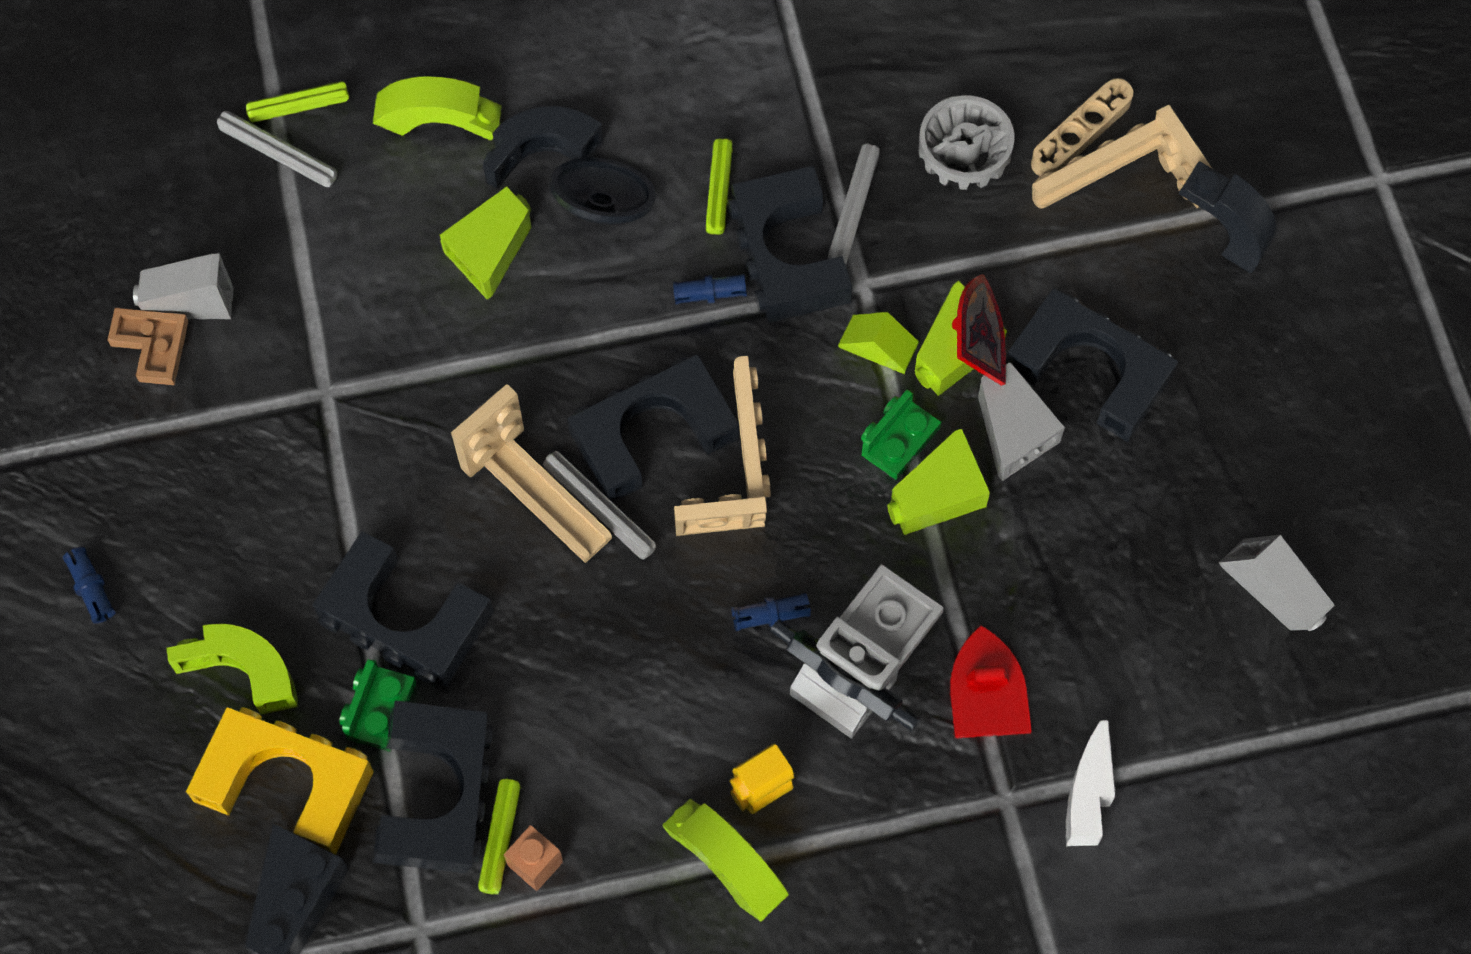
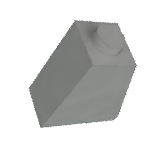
[133,254,234,319]
[978,363,1065,481]
[1218,535,1334,631]

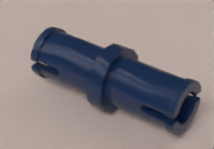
[673,273,747,305]
[63,547,116,623]
[731,593,811,631]

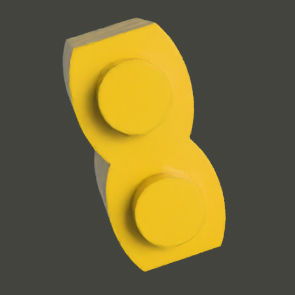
[730,744,794,814]

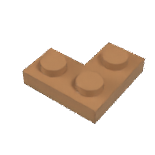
[108,308,188,385]

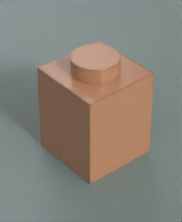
[504,825,563,891]

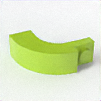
[373,77,501,140]
[167,624,299,715]
[662,799,789,922]

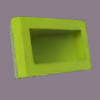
[838,312,919,374]

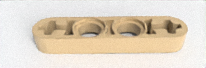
[1031,79,1133,176]

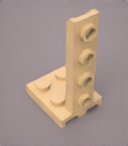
[1032,105,1212,208]
[674,356,771,536]
[451,384,612,563]

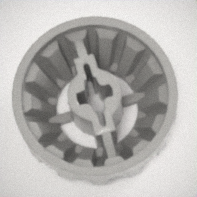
[918,95,1015,190]

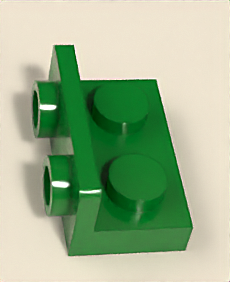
[861,389,941,481]
[340,659,416,752]

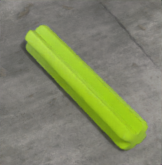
[246,81,349,122]
[706,138,732,235]
[478,779,521,894]

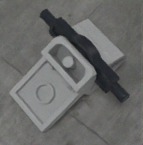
[770,564,944,739]

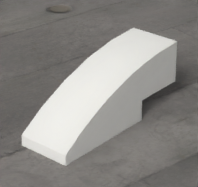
[1066,721,1115,846]

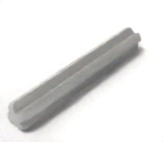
[217,111,338,187]
[828,144,880,266]
[543,451,656,560]

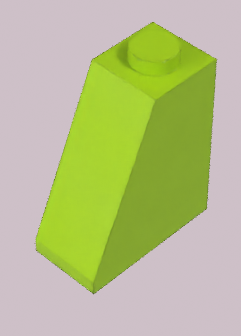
[440,187,531,299]
[915,281,1007,396]
[887,429,990,535]

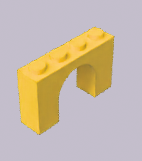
[186,707,374,855]

